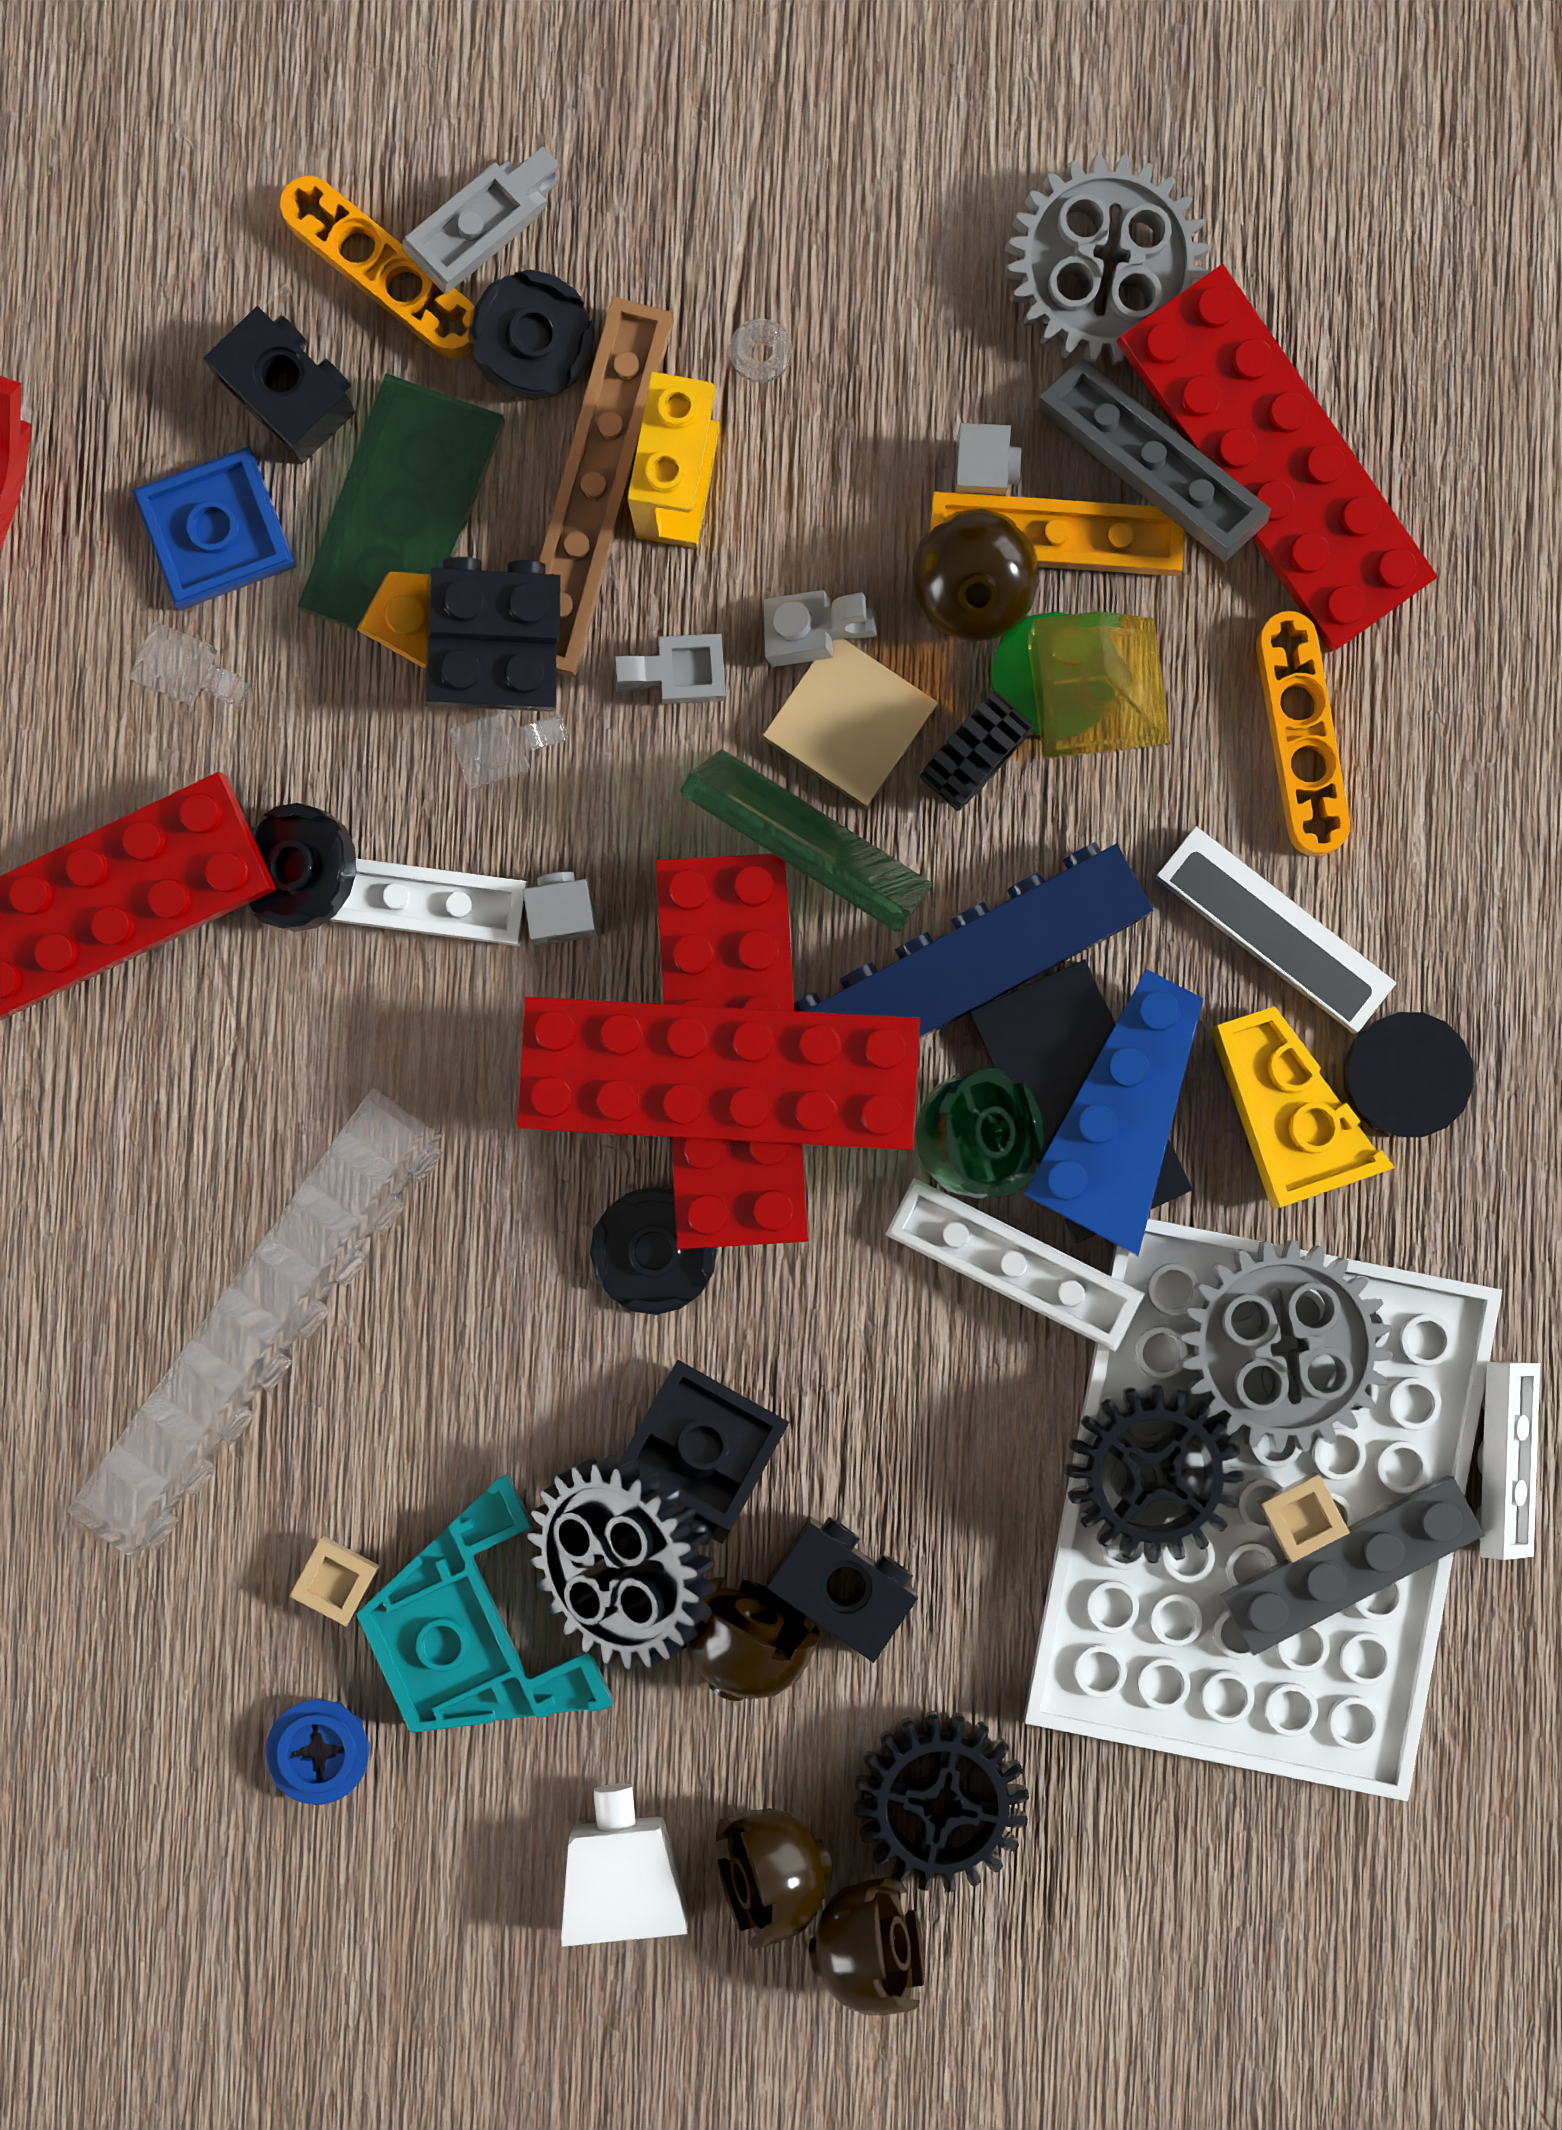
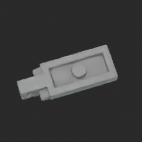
[402,146,560,295]

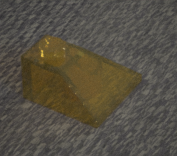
[1027,611,1170,760]

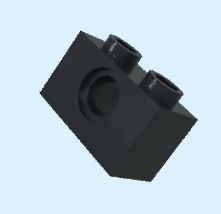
[203,306,356,464]
[766,1516,918,1663]

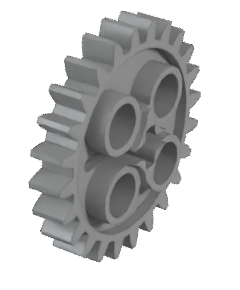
[1004,154,1210,367]
[1177,1240,1393,1453]

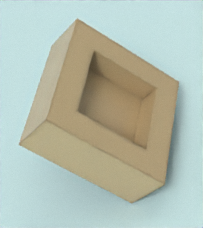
[1257,1472,1350,1563]
[289,1536,380,1627]

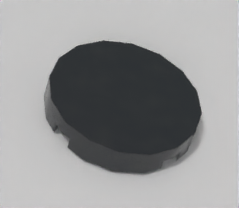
[468,270,595,400]
[249,803,357,932]
[1344,1012,1474,1138]
[590,1187,718,1315]

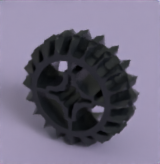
[1065,1384,1244,1563]
[853,1711,1029,1892]

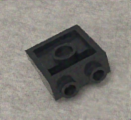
[425,557,561,712]
[619,1360,790,1545]

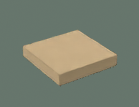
[763,639,938,809]

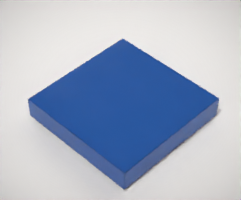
[132,446,297,611]

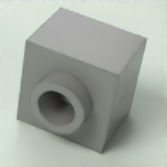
[953,423,1021,496]
[523,872,598,946]

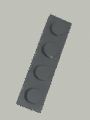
[1038,358,1271,562]
[1219,1475,1485,1656]

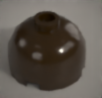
[913,508,1040,642]
[686,1577,820,1701]
[716,1808,832,1948]
[809,1876,925,2015]

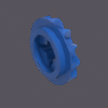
[265,1698,371,1805]

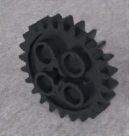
[527,1455,716,1669]

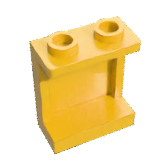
[628,372,720,549]

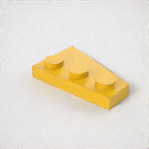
[1209,1006,1395,1209]

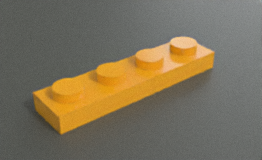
[930,491,1185,576]

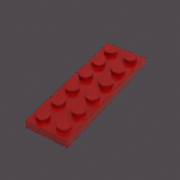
[1116,263,1438,653]
[0,772,277,1021]
[656,853,808,1249]
[517,997,920,1151]

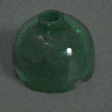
[914,1068,1045,1199]

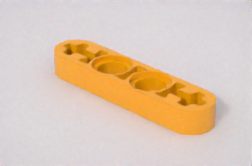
[280,176,474,359]
[1256,611,1350,857]

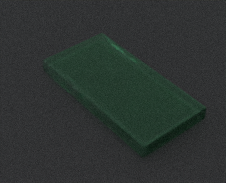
[298,373,505,632]
[680,749,933,932]

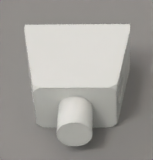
[561,1784,689,1947]

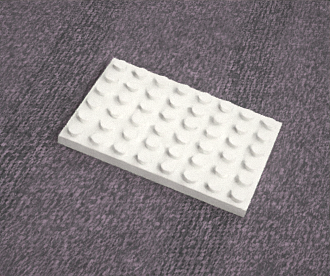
[1023,1219,1502,1801]

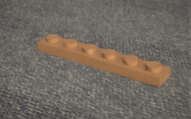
[539,296,674,678]

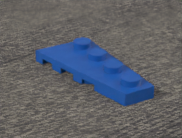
[1024,969,1204,1257]

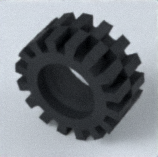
[919,691,1035,811]

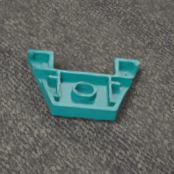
[356,1473,614,1733]

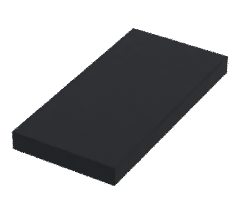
[968,959,1193,1244]

